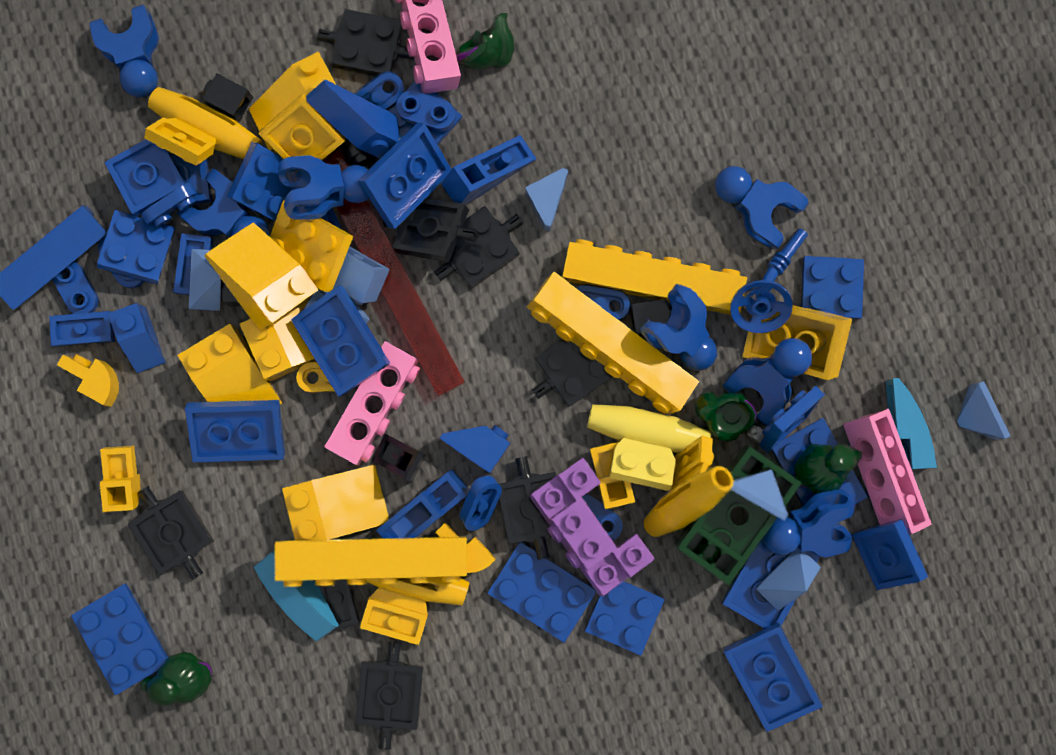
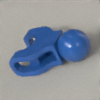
[89,4,159,98]
[277,155,369,220]
[715,166,808,249]
[177,168,270,237]
[640,284,718,371]
[722,338,812,425]
[762,490,855,557]

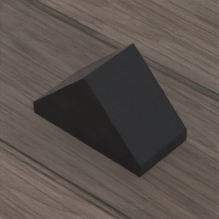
[372,434,426,481]

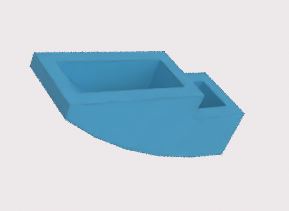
[886,378,937,469]
[253,551,339,641]

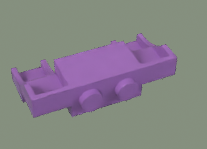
[528,458,655,596]

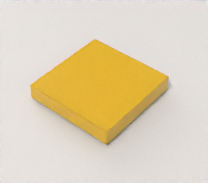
[258,93,346,172]

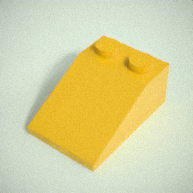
[249,51,336,153]
[204,222,318,331]
[240,296,316,382]
[742,306,852,380]
[177,324,283,405]
[282,465,389,541]

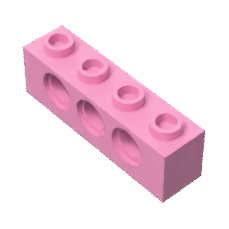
[396,0,461,94]
[325,341,420,465]
[843,409,932,535]

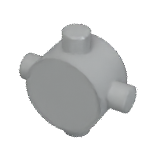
[746,425,765,444]

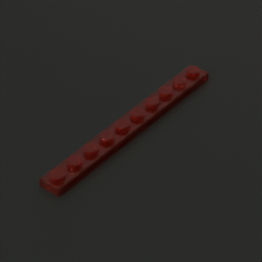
[322,147,465,397]

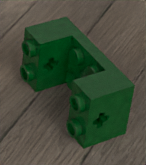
[675,445,801,585]

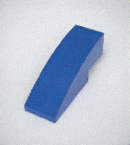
[376,469,469,539]

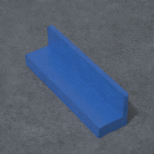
[0,205,107,309]

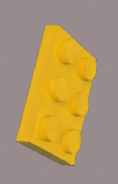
[270,200,353,292]

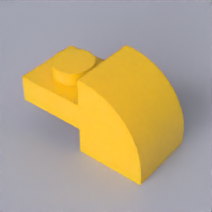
[57,354,119,407]
[589,441,635,509]
[100,445,140,512]
[436,523,496,573]

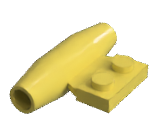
[587,404,711,491]

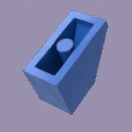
[108,303,166,373]
[440,425,511,473]

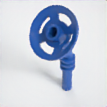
[730,229,808,333]

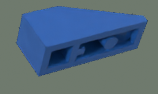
[306,79,400,159]
[441,135,537,204]

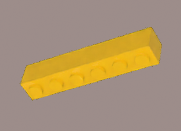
[562,239,747,315]
[526,272,699,415]
[275,537,467,587]

